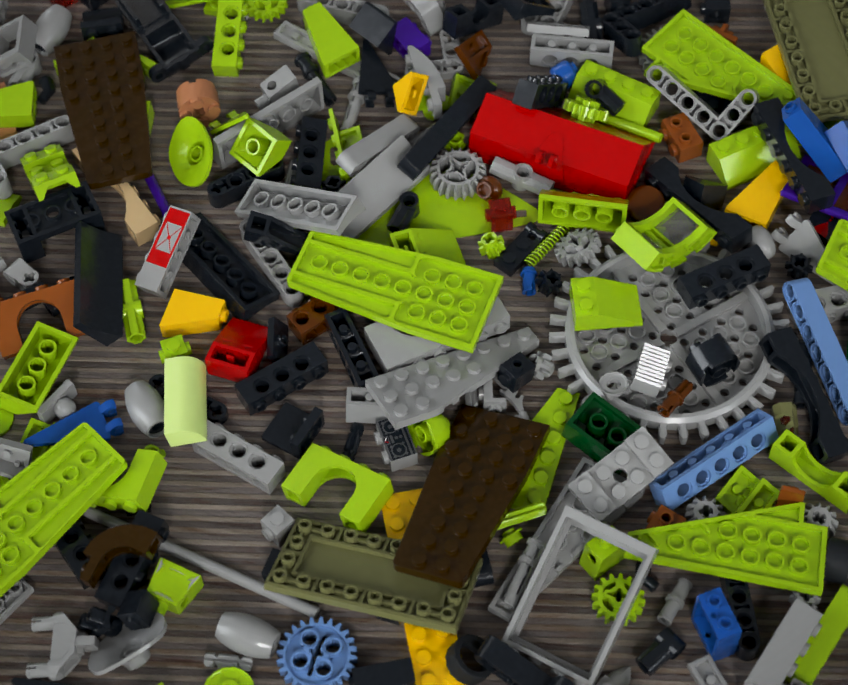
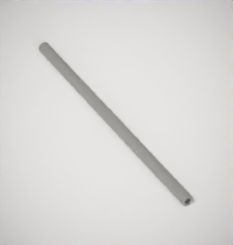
[83,507,320,619]

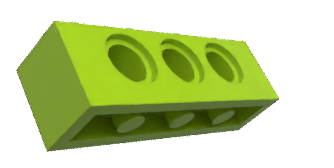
[211,0,248,77]

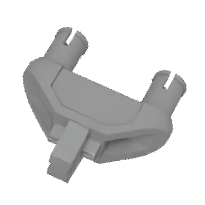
[26,611,99,681]

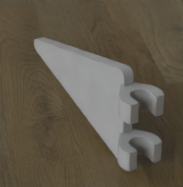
[771,212,836,286]

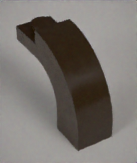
[79,524,163,589]

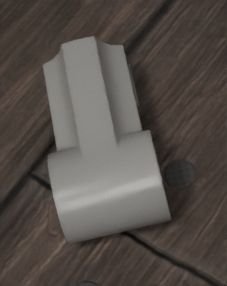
[8,51,42,86]

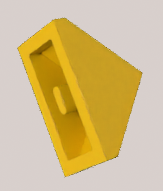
[392,71,429,116]

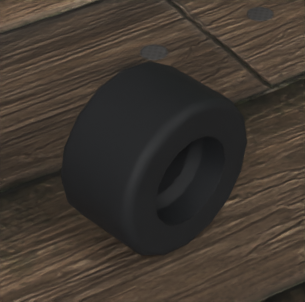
[824,537,848,584]

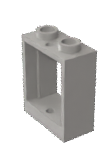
[0,15,37,78]

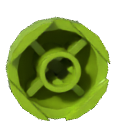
[407,413,450,456]

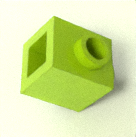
[158,334,193,364]

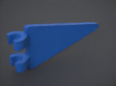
[24,399,124,447]

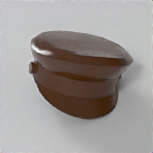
[627,185,665,222]

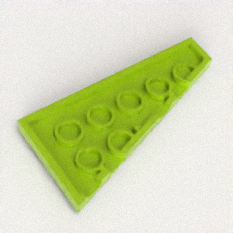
[511,388,580,517]

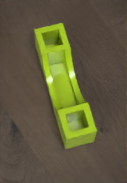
[768,429,848,514]

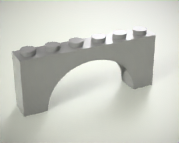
[364,296,510,374]

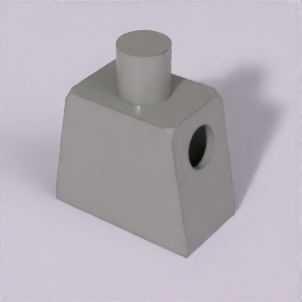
[254,64,300,110]

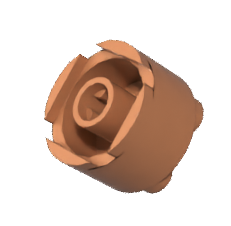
[176,79,221,128]

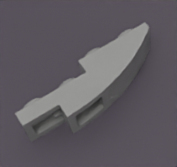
[405,45,446,119]

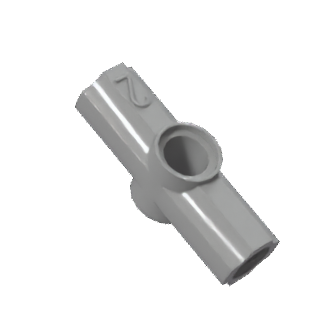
[489,156,555,195]

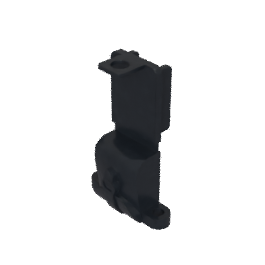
[114,0,214,83]

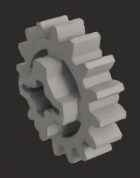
[554,228,602,268]

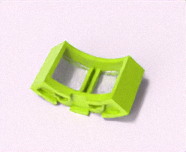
[611,197,718,272]

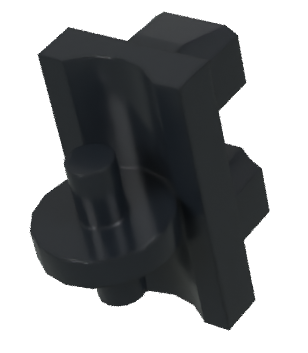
[78,604,122,638]

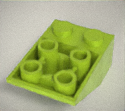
[389,228,466,265]

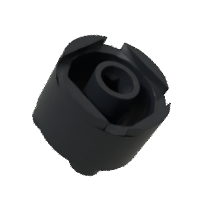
[685,333,740,387]

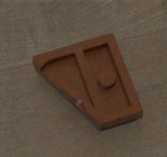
[454,29,492,80]

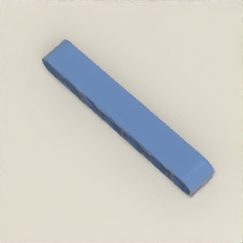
[782,277,848,426]

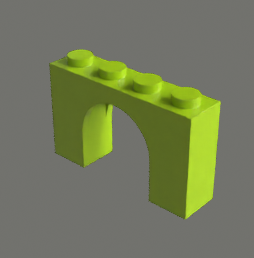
[281,443,394,532]
[90,449,168,513]

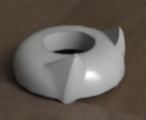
[599,372,630,400]

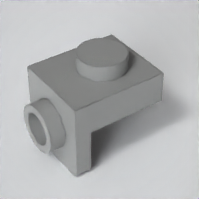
[478,379,507,413]

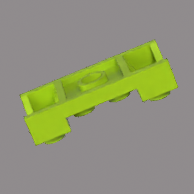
[20,144,81,202]

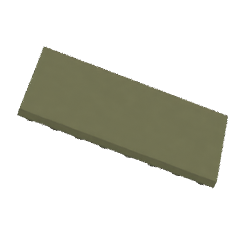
[763,0,848,123]
[264,517,483,635]

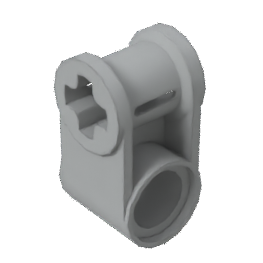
[2,258,41,291]

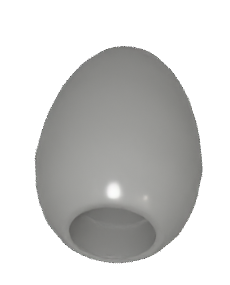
[746,225,776,259]

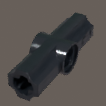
[580,0,602,40]

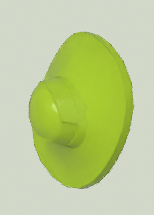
[169,116,213,187]

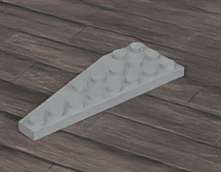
[365,327,539,430]

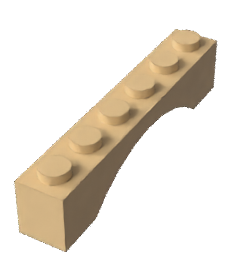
[72,147,161,246]

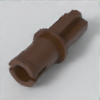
[657,379,693,418]

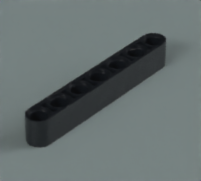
[397,74,497,181]

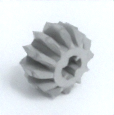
[684,496,726,521]
[804,501,839,540]

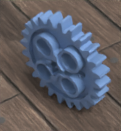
[276,617,358,685]

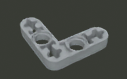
[405,29,464,80]

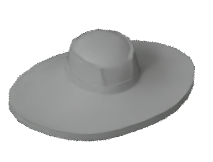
[88,612,167,676]

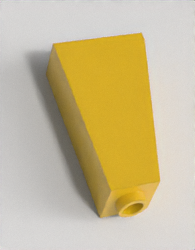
[725,160,788,229]

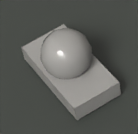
[37,379,78,424]

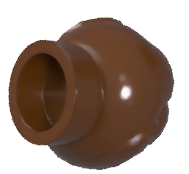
[476,175,503,202]

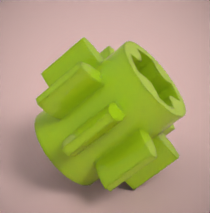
[477,232,506,259]

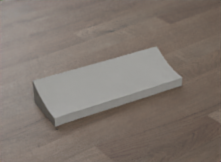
[213,77,325,170]
[338,134,432,239]
[234,179,366,236]

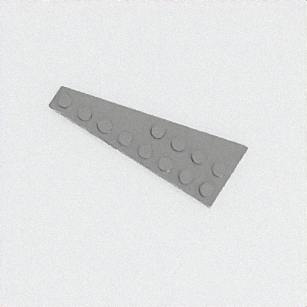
[488,457,645,623]

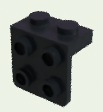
[80,7,125,41]

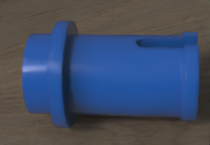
[520,266,538,296]

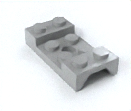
[567,426,674,522]

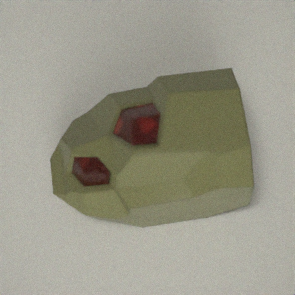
[771,402,799,437]

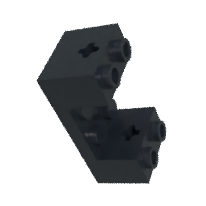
[4,181,107,263]

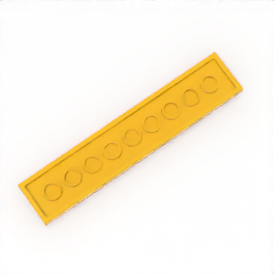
[382,488,464,685]

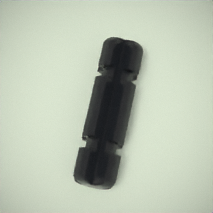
[342,422,364,462]

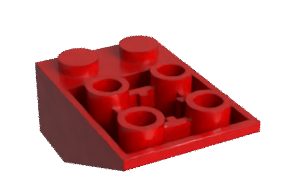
[205,317,268,382]

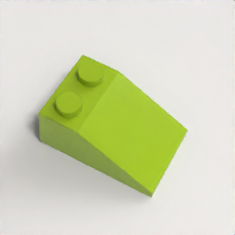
[569,276,643,331]

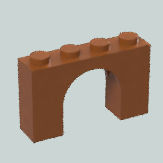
[0,278,86,360]

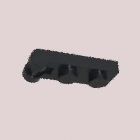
[494,222,549,277]

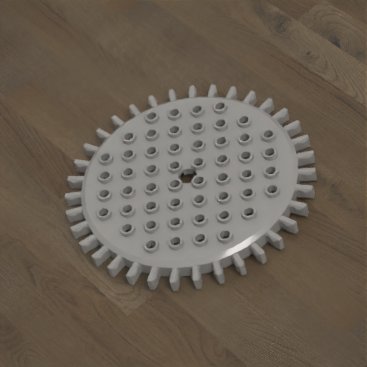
[549,233,790,445]

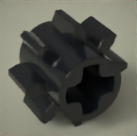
[321,175,347,192]
[785,253,813,280]
[535,268,563,297]

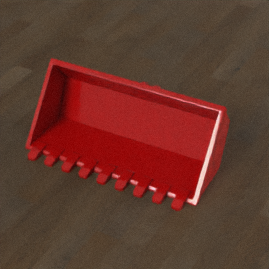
[469,90,656,200]

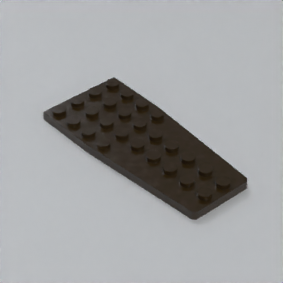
[54,31,153,189]
[393,404,550,588]

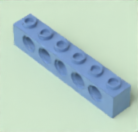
[649,409,779,510]

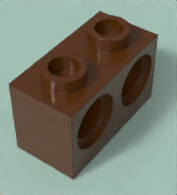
[286,297,338,345]

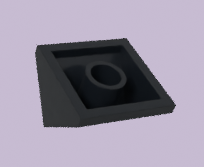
[349,1,397,55]

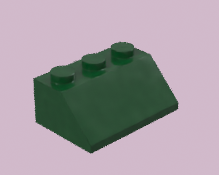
[561,392,650,475]

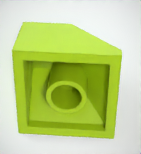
[229,117,292,177]

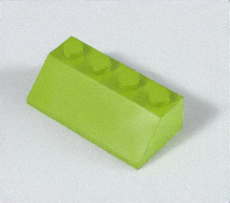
[568,59,661,127]
[706,124,802,190]
[538,189,629,233]
[0,321,79,415]

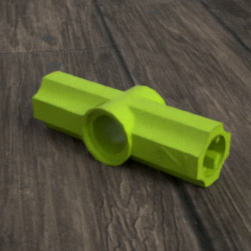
[123,278,146,344]

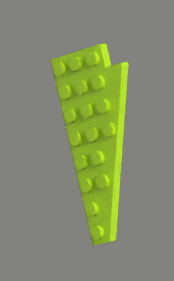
[642,9,796,106]
[624,502,828,596]

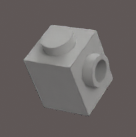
[260,505,295,548]

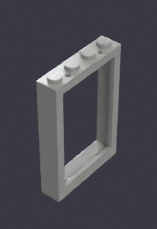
[501,505,659,685]

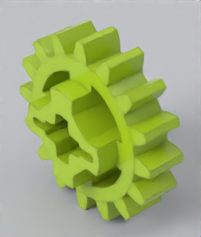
[244,0,288,23]
[563,95,609,124]
[591,573,645,626]

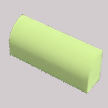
[164,356,207,447]

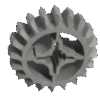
[429,147,487,201]

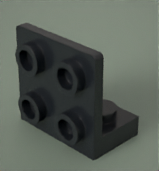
[262,403,325,459]

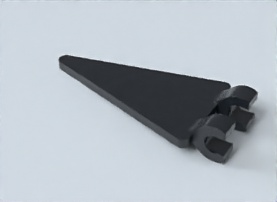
[358,39,395,108]

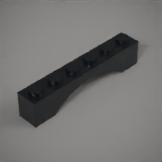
[751,97,836,214]
[645,157,752,254]
[244,210,309,255]
[759,327,848,465]

